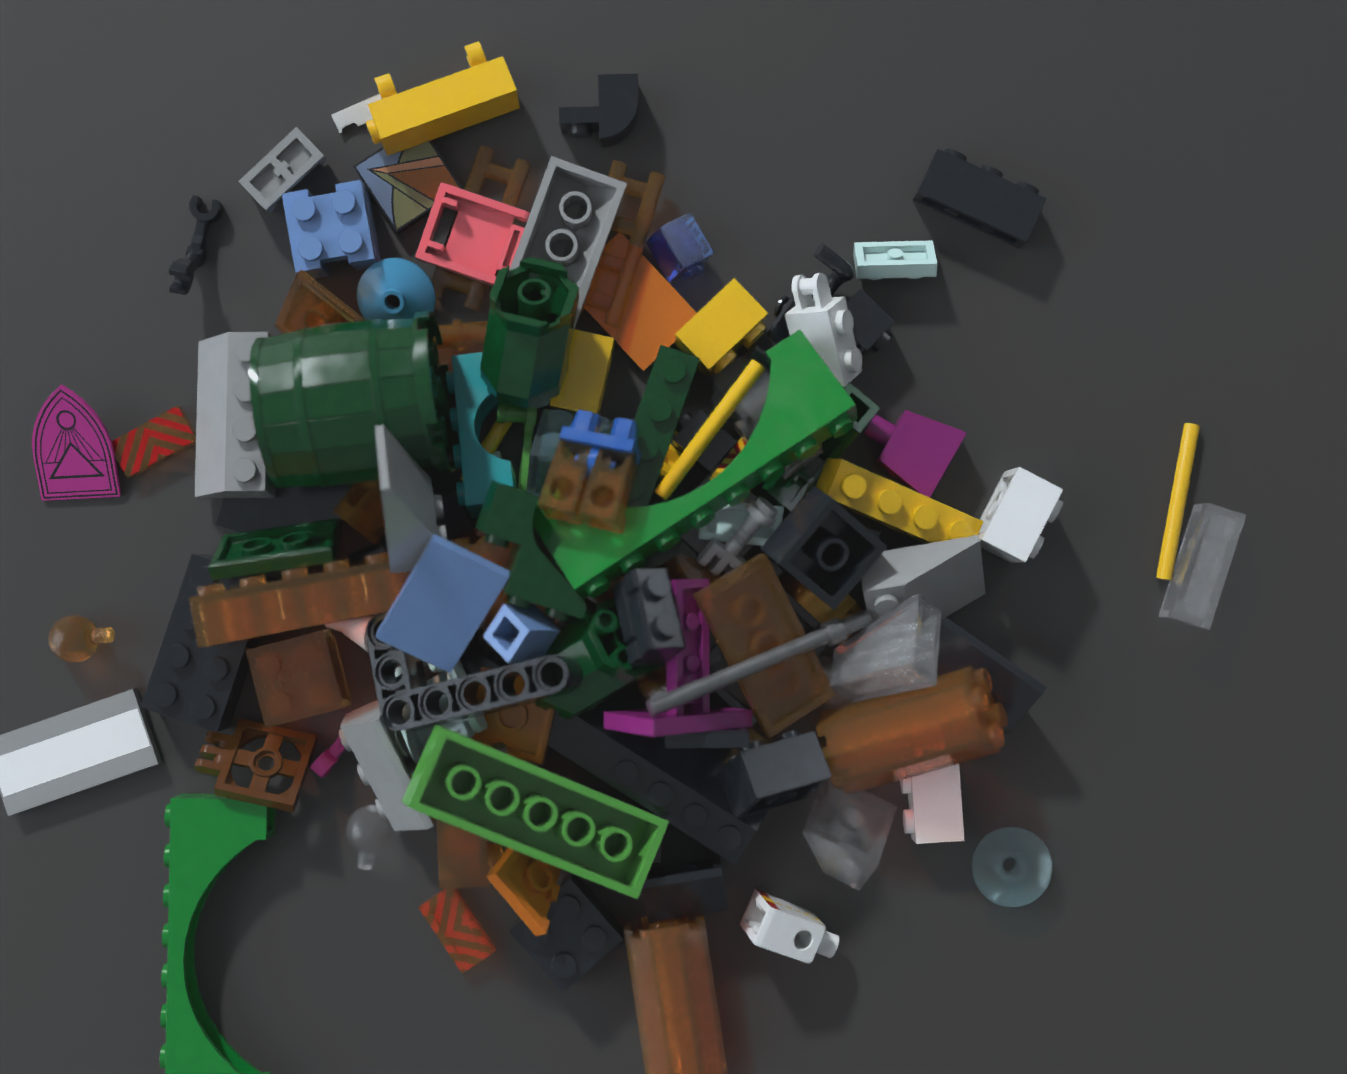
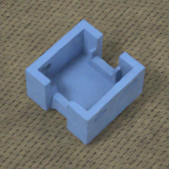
[282,180,381,280]

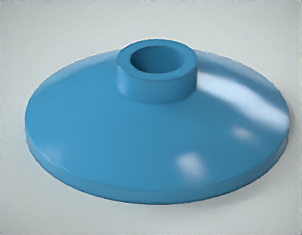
[357,258,436,320]

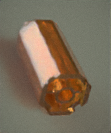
[816,666,1008,795]
[624,914,728,1074]

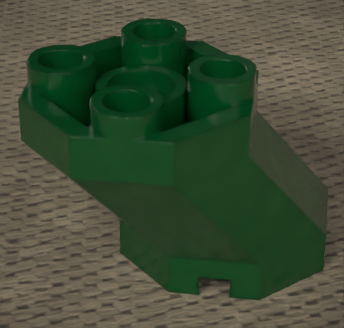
[480,257,579,409]
[522,598,661,720]

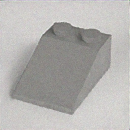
[375,425,447,573]
[861,535,986,643]

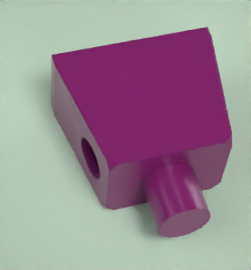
[863,410,967,498]

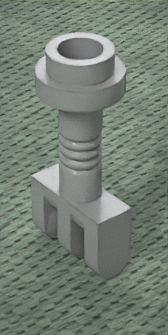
[696,497,778,585]

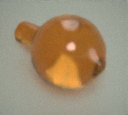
[48,614,115,663]

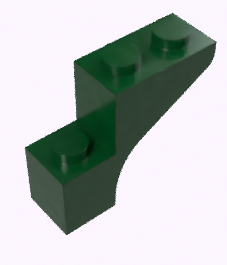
[475,480,586,622]

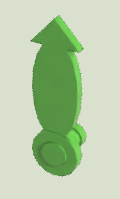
[496,402,537,492]

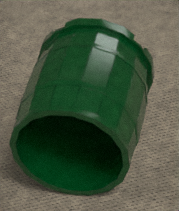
[249,310,457,489]

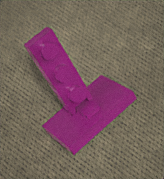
[604,579,752,737]

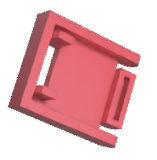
[415,182,530,286]

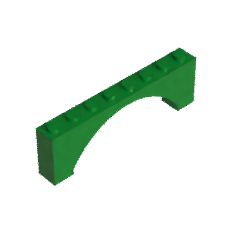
[532,329,858,600]
[159,793,276,1074]

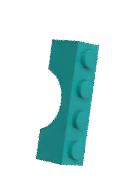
[446,352,517,519]

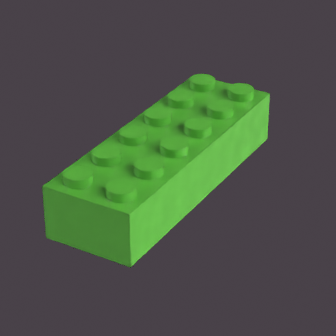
[402,724,669,899]

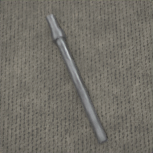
[646,610,873,717]

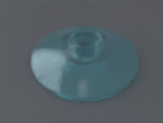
[972,827,1052,907]

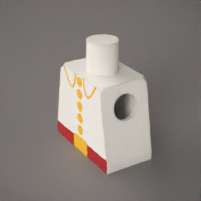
[739,888,839,964]

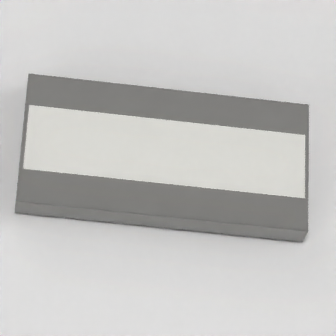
[0,688,162,816]

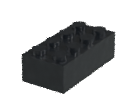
[140,554,279,732]

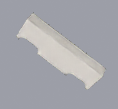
[331,94,381,133]

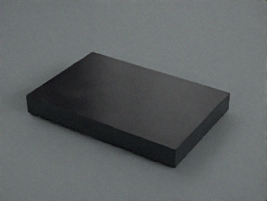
[215,484,355,532]

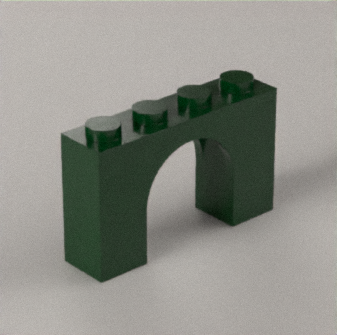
[606,345,700,508]

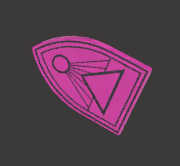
[32,384,122,501]

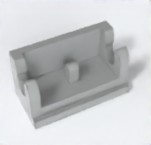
[238,126,327,213]

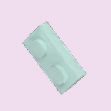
[853,240,938,280]

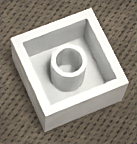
[978,467,1063,563]

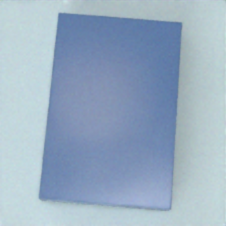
[376,534,510,673]

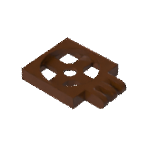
[194,718,318,813]

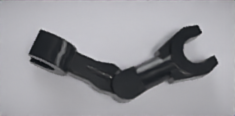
[169,195,223,295]

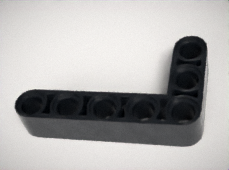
[366,613,583,731]

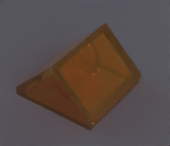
[274,269,366,334]

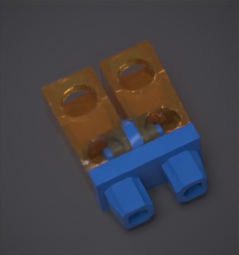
[538,410,641,534]

